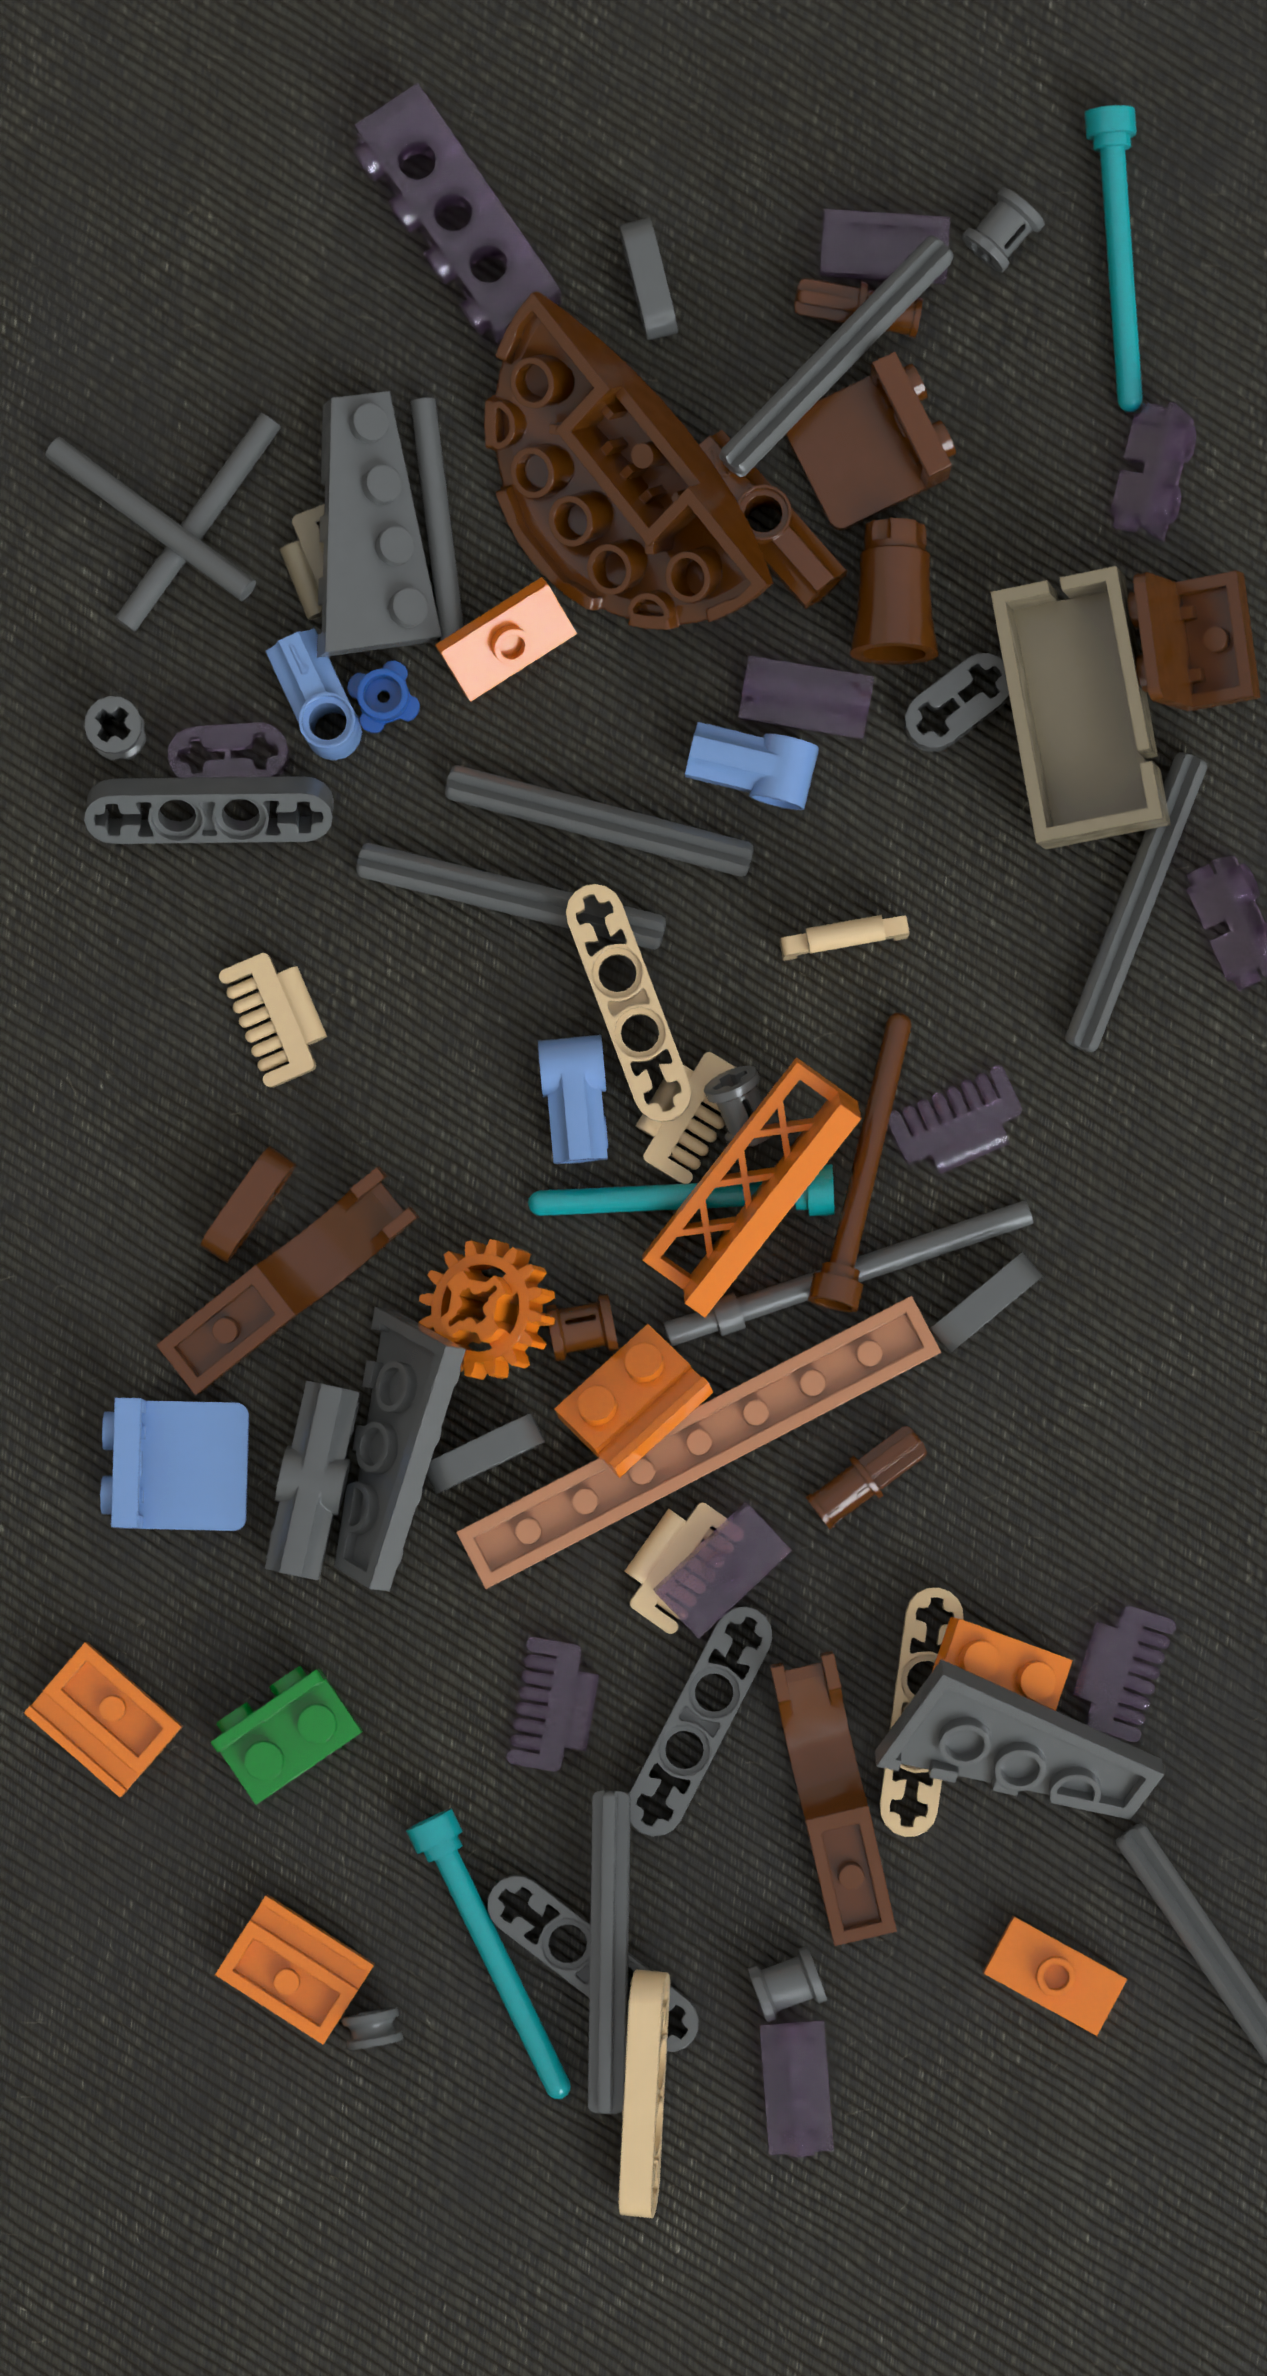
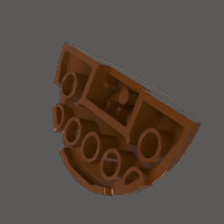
[484,291,773,630]

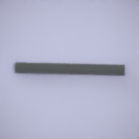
[410,398,464,641]
[115,413,281,633]
[45,437,256,601]

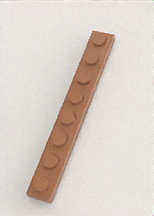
[456,1296,941,1589]

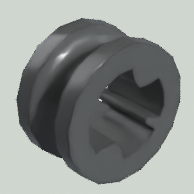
[341,2007,403,2050]

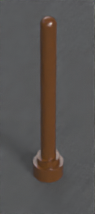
[808,1012,911,1312]

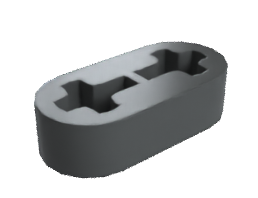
[619,217,678,341]
[904,653,1009,752]
[930,1252,1043,1353]
[426,1413,545,1494]

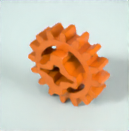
[419,1239,555,1380]

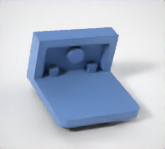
[100,1398,249,1531]

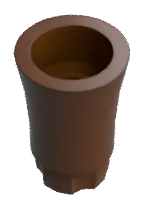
[850,518,939,665]

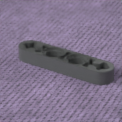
[84,776,334,844]
[629,1606,772,1836]
[488,1874,699,2052]

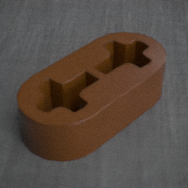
[201,1146,296,1263]

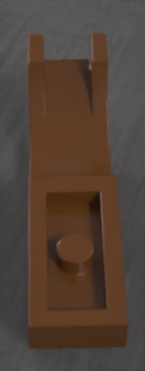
[156,1166,419,1395]
[770,1651,897,1946]

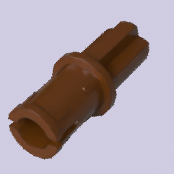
[794,278,923,338]
[806,1426,927,1530]

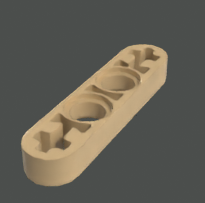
[566,884,692,1122]
[879,1588,964,1837]
[619,1969,670,2218]

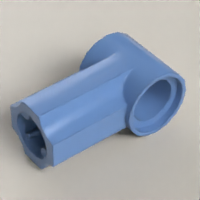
[266,628,362,760]
[685,722,819,810]
[538,1035,608,1164]

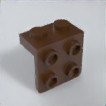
[785,352,956,530]
[1128,570,1261,712]

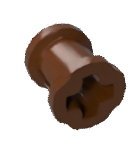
[545,1293,619,1362]

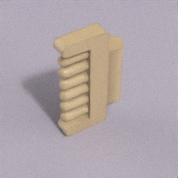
[780,915,910,961]
[219,953,327,1088]
[635,1052,736,1184]
[625,1502,743,1634]

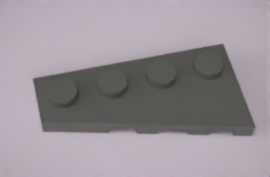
[317,391,442,658]
[334,1307,466,1592]
[875,1659,1164,1820]

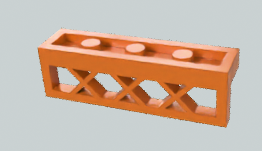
[642,1057,861,1318]

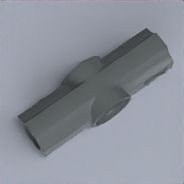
[265,1381,361,1580]

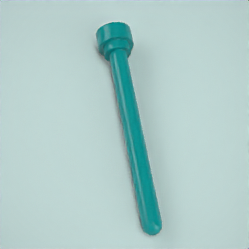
[1085,105,1143,412]
[528,1164,835,1216]
[406,1808,571,2099]

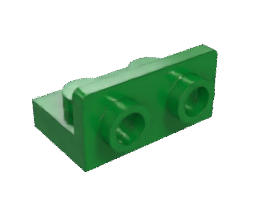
[210,1665,363,1805]

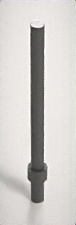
[663,1200,1033,1347]

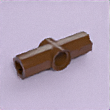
[699,430,847,610]

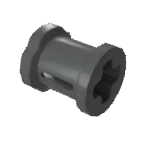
[962,187,1045,273]
[84,696,146,761]
[704,1065,779,1147]
[747,1946,827,2022]

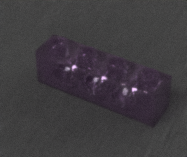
[353,83,562,345]

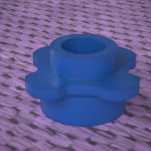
[347,661,420,733]

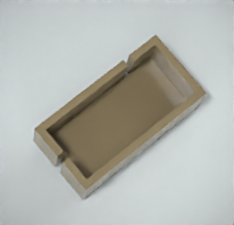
[991,566,1171,850]

